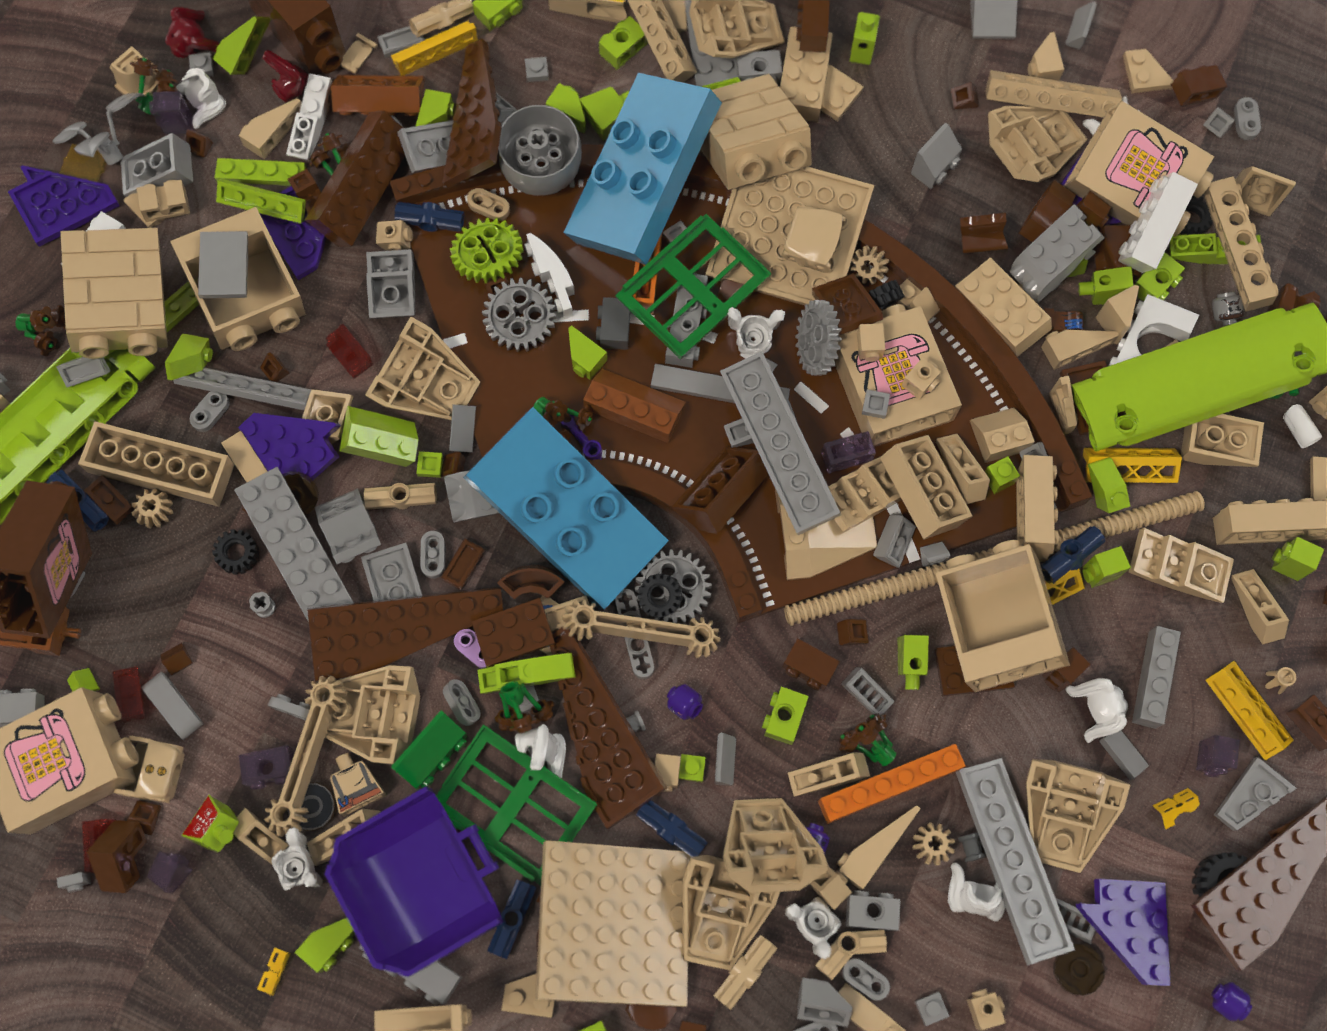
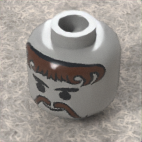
[1212,291,1244,325]

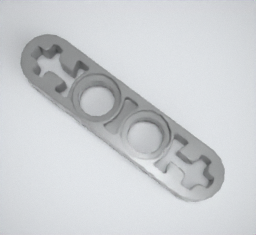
[615,589,654,679]

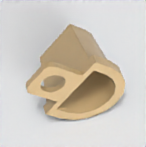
[110,46,159,99]

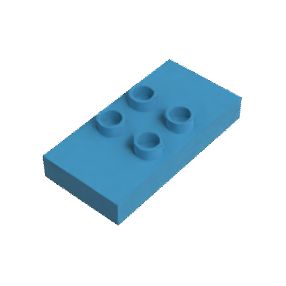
[564,73,722,265]
[463,407,669,610]

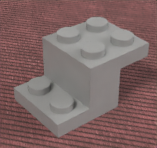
[315,489,381,564]

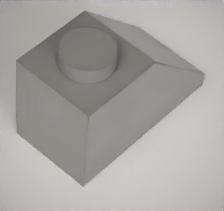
[797,978,852,1027]

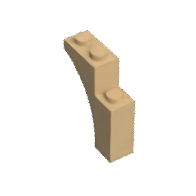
[374,1004,472,1031]

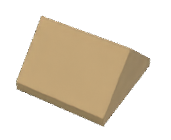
[1096,285,1139,344]
[302,389,353,444]

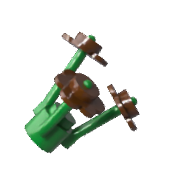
[533,397,593,441]

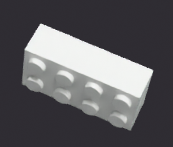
[1118,172,1198,273]

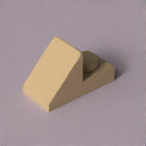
[897,279,940,322]

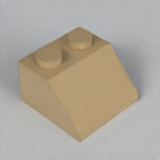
[970,408,1035,463]

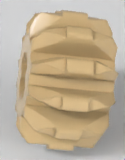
[850,245,889,284]
[131,488,173,529]
[912,823,955,866]

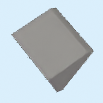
[1203,107,1235,138]
[920,542,950,567]

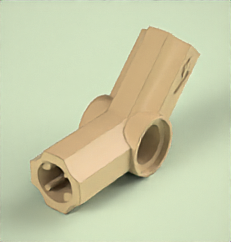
[815,930,887,980]

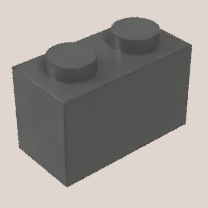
[596,297,630,350]

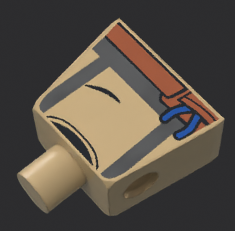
[331,753,387,817]

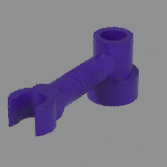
[560,414,602,460]

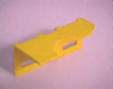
[1152,788,1200,829]
[257,948,291,996]

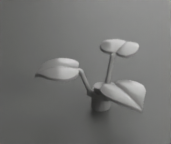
[53,93,145,165]

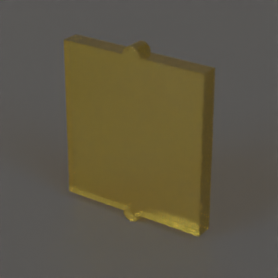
[59,144,106,182]

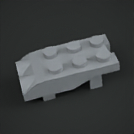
[1009,204,1105,303]
[444,470,499,523]

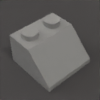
[911,123,962,189]

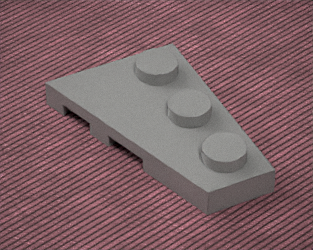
[1214,757,1297,831]

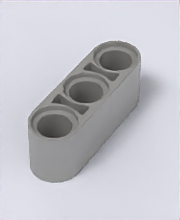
[142,671,203,740]

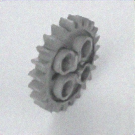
[482,278,556,352]
[795,300,842,375]
[635,549,712,625]

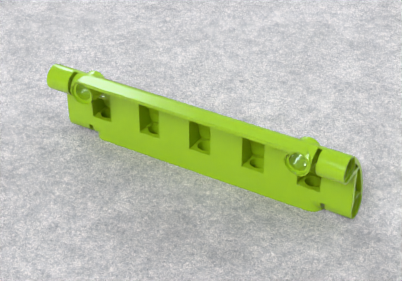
[1071,302,1327,452]
[0,348,155,525]

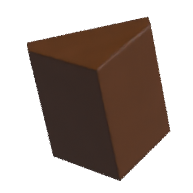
[185,129,213,158]
[260,352,290,382]
[441,452,466,478]
[160,643,193,675]

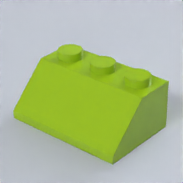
[339,406,419,467]

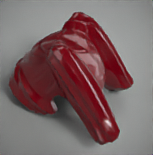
[165,7,220,58]
[262,50,309,103]

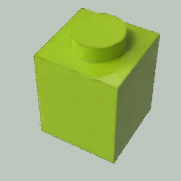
[985,456,1020,494]

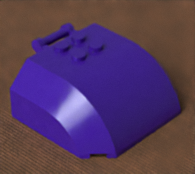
[325,786,504,977]

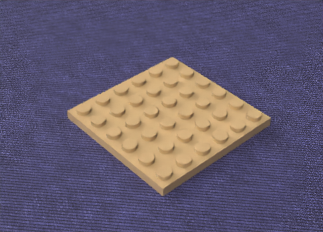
[705,167,874,305]
[536,841,690,1007]

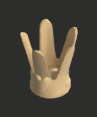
[1265,667,1296,694]

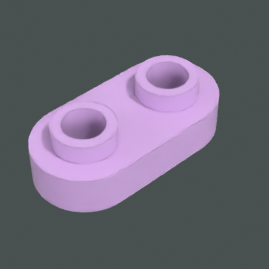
[454,629,487,669]

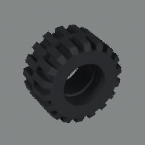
[1192,852,1247,900]

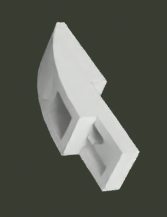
[286,73,332,160]
[524,233,574,319]

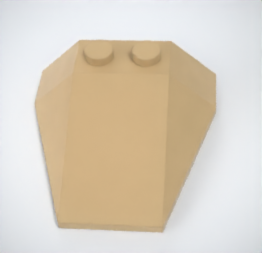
[689,0,784,58]
[988,106,1088,182]
[365,317,480,420]
[775,489,877,580]
[322,665,420,764]
[1026,759,1130,873]
[723,798,828,893]
[683,855,780,970]

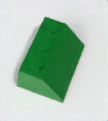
[391,710,468,791]

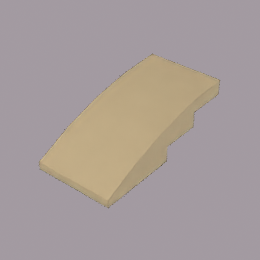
[828,457,902,532]
[1129,528,1234,603]

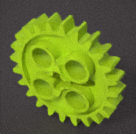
[450,217,524,284]

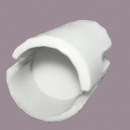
[1283,404,1322,448]

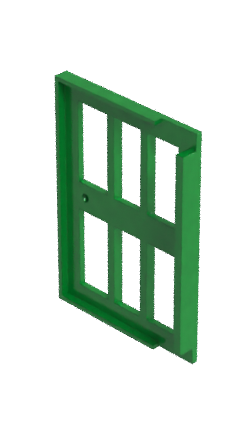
[615,214,771,360]
[436,724,598,886]

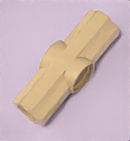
[409,0,474,37]
[364,483,437,510]
[714,935,777,1010]

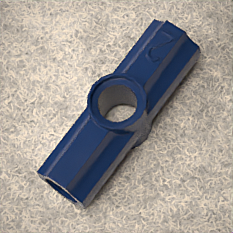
[394,202,465,232]
[47,469,110,532]
[1041,526,1105,584]
[636,800,708,857]
[487,879,537,960]

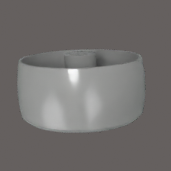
[497,105,582,195]

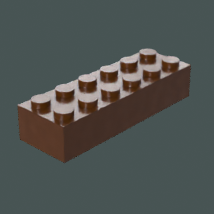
[305,110,405,247]

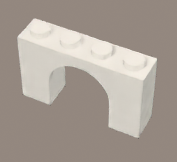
[1109,294,1199,366]

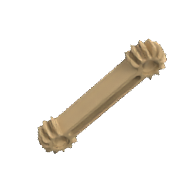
[561,599,720,659]
[264,676,347,837]

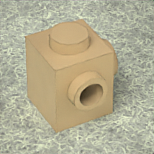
[376,220,413,251]
[901,357,941,400]
[810,867,852,910]
[966,989,1005,1031]

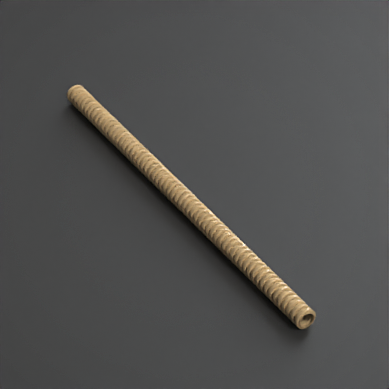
[784,491,1205,626]

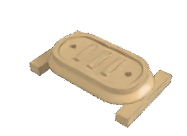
[340,33,378,74]

